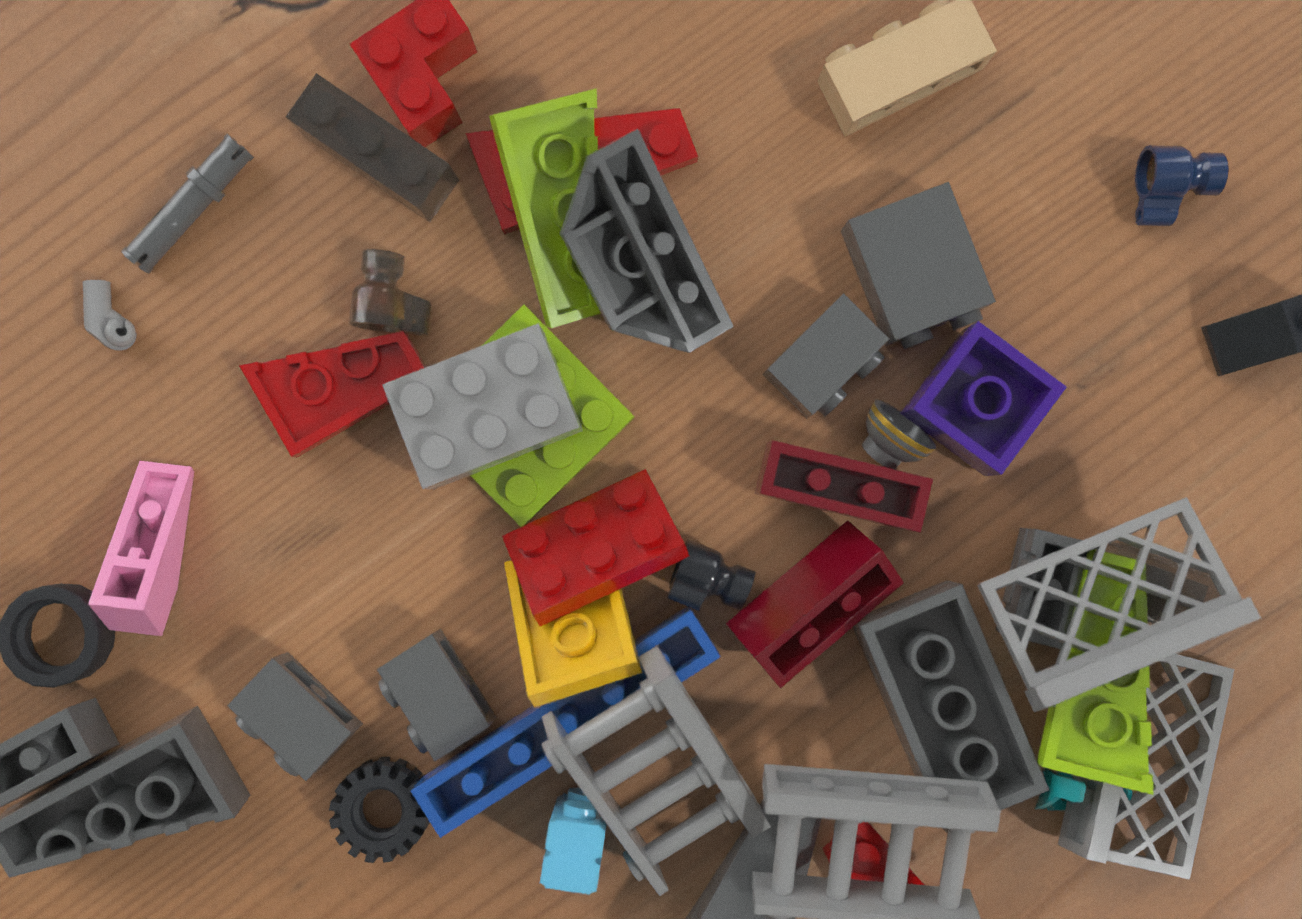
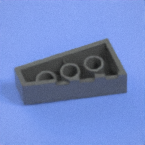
[0,706,251,878]

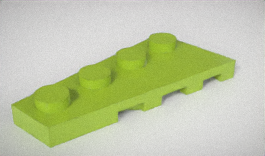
[1037,549,1154,795]

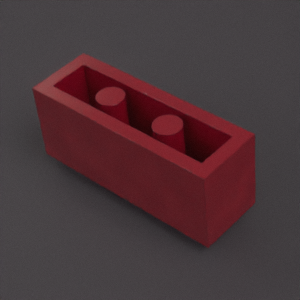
[754,440,933,533]
[726,520,904,689]

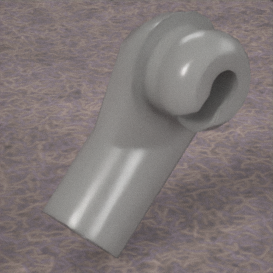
[83,280,136,351]

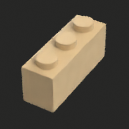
[818,0,997,137]

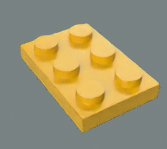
[504,560,642,707]

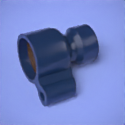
[1135,145,1229,226]

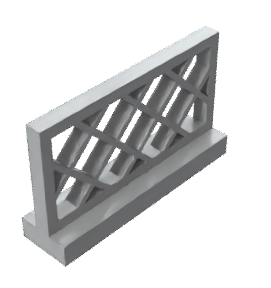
[978,497,1261,712]
[1058,654,1235,880]

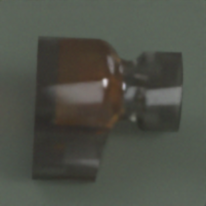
[349,249,432,336]

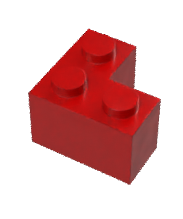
[349,0,478,151]

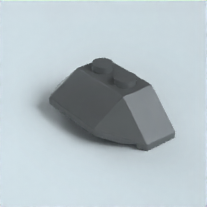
[560,129,734,353]

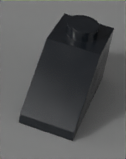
[1201,294,1302,376]

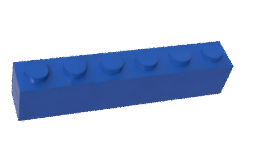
[411,606,721,838]

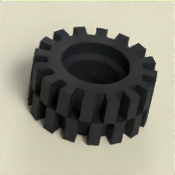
[329,757,430,863]

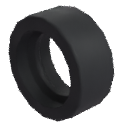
[0,583,115,688]

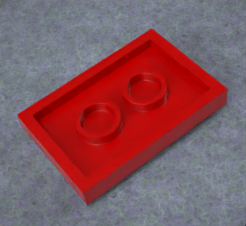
[502,469,689,627]

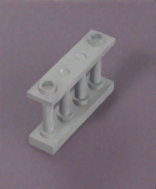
[542,645,771,896]
[751,764,1001,919]

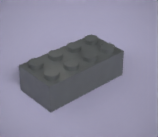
[853,580,1049,833]

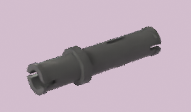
[122,133,254,273]

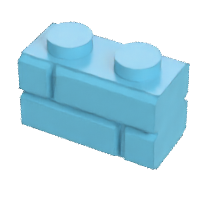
[540,787,606,895]

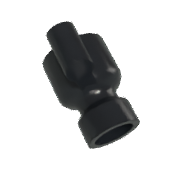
[667,539,756,611]

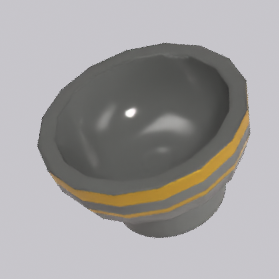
[862,400,936,470]

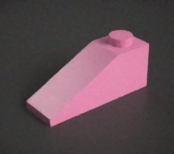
[88,461,194,636]

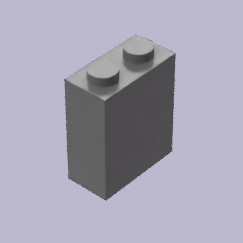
[841,182,996,350]

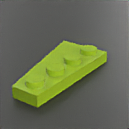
[489,88,600,328]

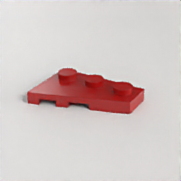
[239,331,426,458]

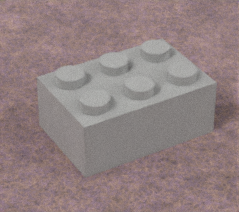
[382,323,583,490]

